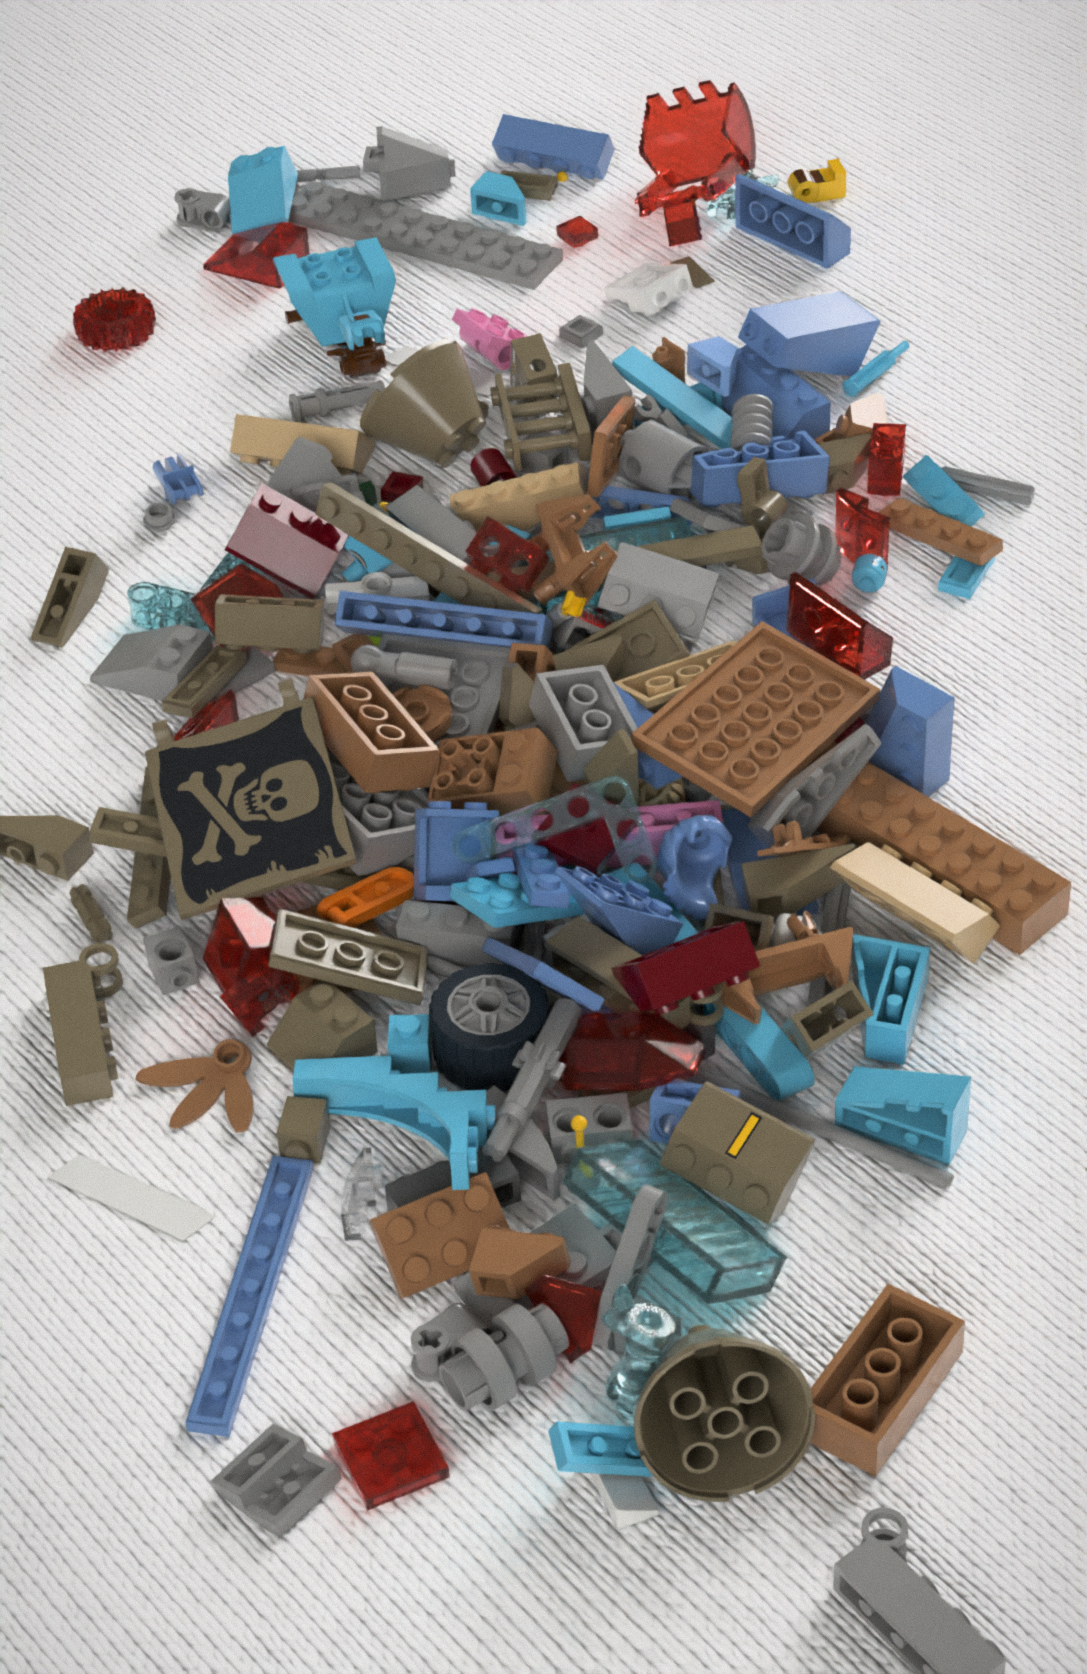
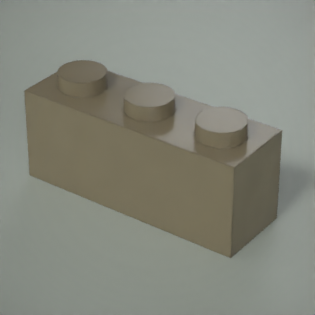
[215,594,324,654]

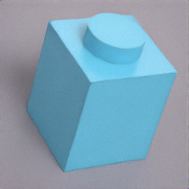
[388,1014,432,1074]

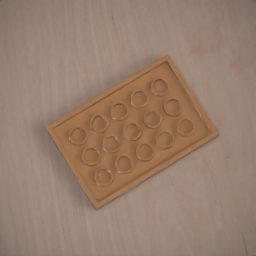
[631,621,881,817]

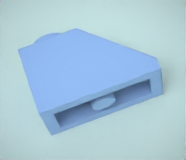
[687,336,738,397]

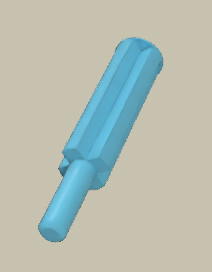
[842,341,910,397]

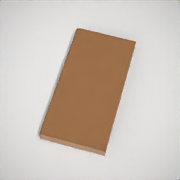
[586,395,636,498]

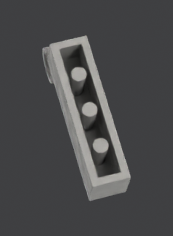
[385,485,521,575]
[833,1507,1006,1674]

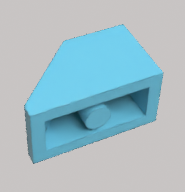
[470,171,526,226]

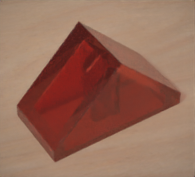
[524,1275,602,1364]

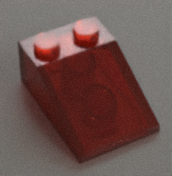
[203,222,310,289]

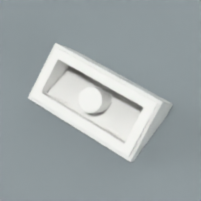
[590,1473,659,1530]

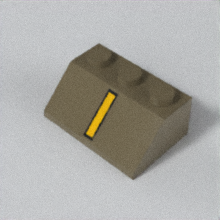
[659,1081,816,1224]

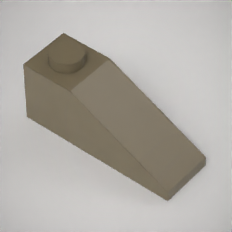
[30,546,109,648]

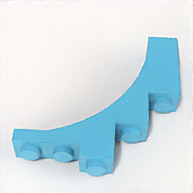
[292,1055,496,1190]

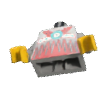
[546,591,615,650]

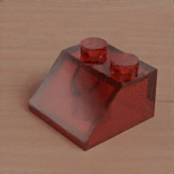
[202,897,284,1008]

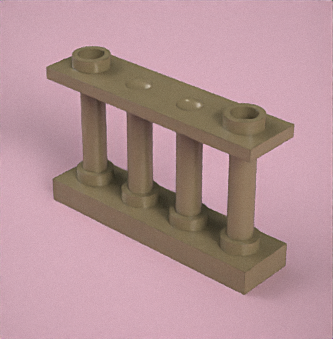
[490,363,592,471]

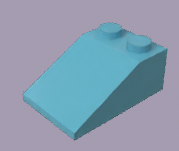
[228,145,298,237]

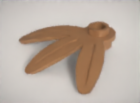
[135,1039,254,1133]

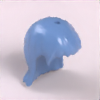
[657,815,732,920]

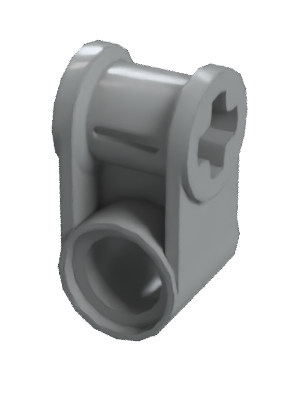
[174,188,231,232]
[410,1302,492,1382]

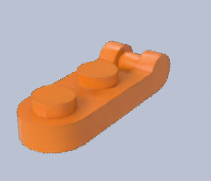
[316,867,414,928]

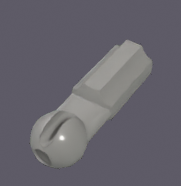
[351,644,458,690]

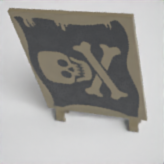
[145,678,357,920]

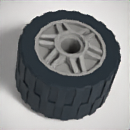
[429,963,549,1092]

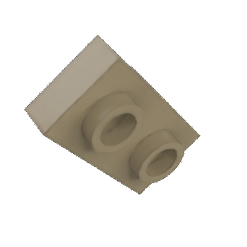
[737,457,788,533]

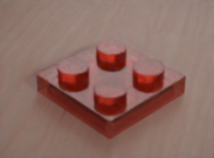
[332,1401,450,1511]

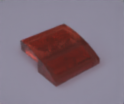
[835,487,890,572]

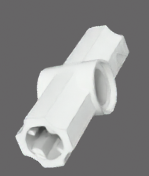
[325,572,429,614]

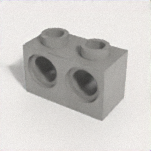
[546,1092,634,1164]

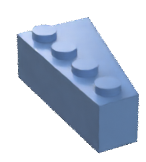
[691,430,830,508]

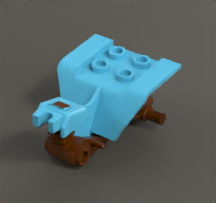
[273,237,396,378]

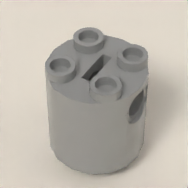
[617,420,709,501]

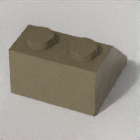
[267,980,378,1072]

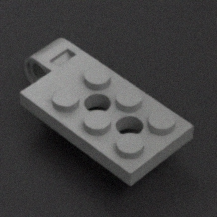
[453,1204,660,1329]

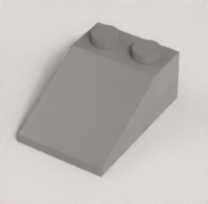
[581,340,633,445]
[90,624,213,701]

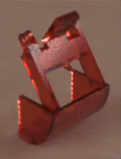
[635,80,756,247]

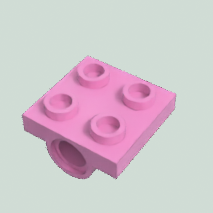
[452,308,527,370]

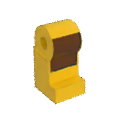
[787,158,846,203]

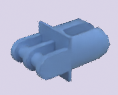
[152,454,204,505]

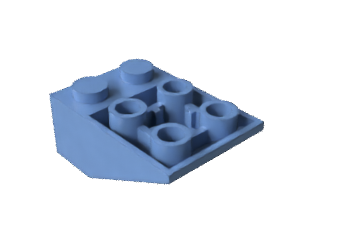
[555,866,683,955]

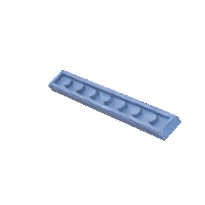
[185,1156,314,1437]

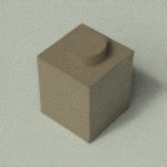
[277,1096,330,1163]

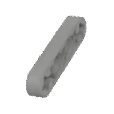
[589,1184,668,1350]

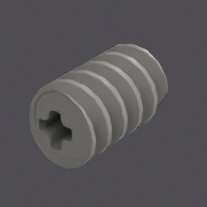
[731,394,773,451]

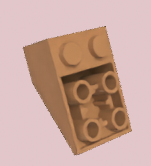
[427,727,558,818]

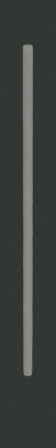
[426,954,954,1190]

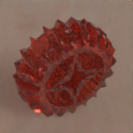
[73,287,156,352]

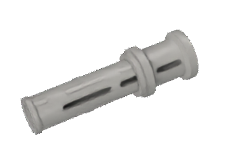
[289,380,385,422]

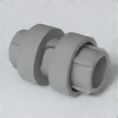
[438,1303,569,1411]

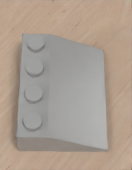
[327,750,429,876]

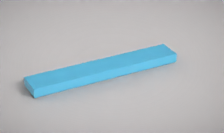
[612,346,732,449]

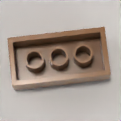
[303,672,440,794]
[810,1284,965,1477]

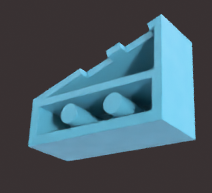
[851,934,930,1065]
[835,1066,971,1165]

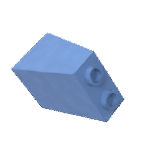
[738,291,881,377]

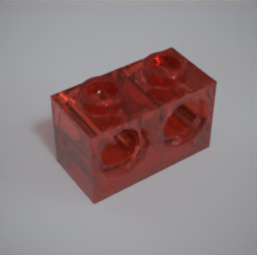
[867,423,906,496]
[465,516,550,594]

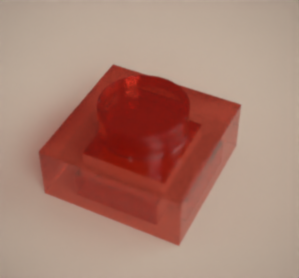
[556,216,598,249]

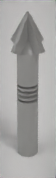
[295,165,360,187]

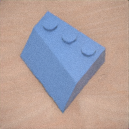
[865,666,955,797]

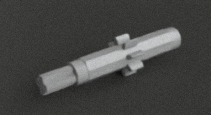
[482,998,582,1162]

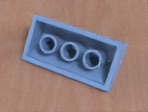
[735,174,851,269]
[721,345,831,440]

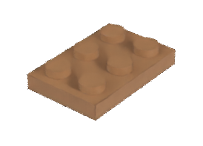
[368,1172,510,1299]

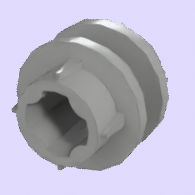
[762,514,842,586]

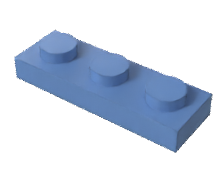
[512,844,570,908]

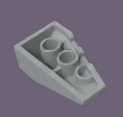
[747,724,882,848]

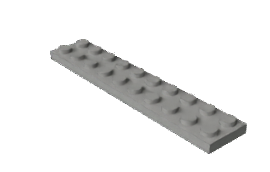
[288,181,563,290]

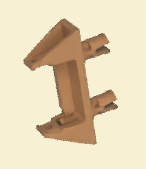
[518,494,618,606]
[713,911,853,1025]

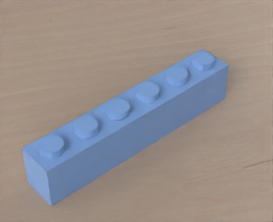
[334,591,553,649]

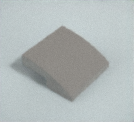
[210,1424,342,1537]

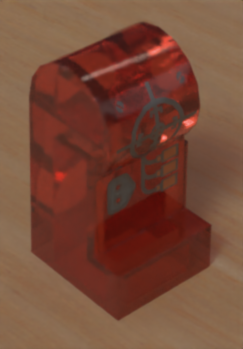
[219,959,299,1037]

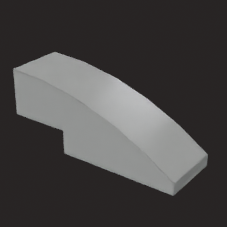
[486,1086,560,1201]

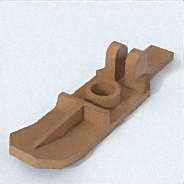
[757,821,850,857]

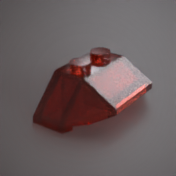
[556,1012,706,1090]

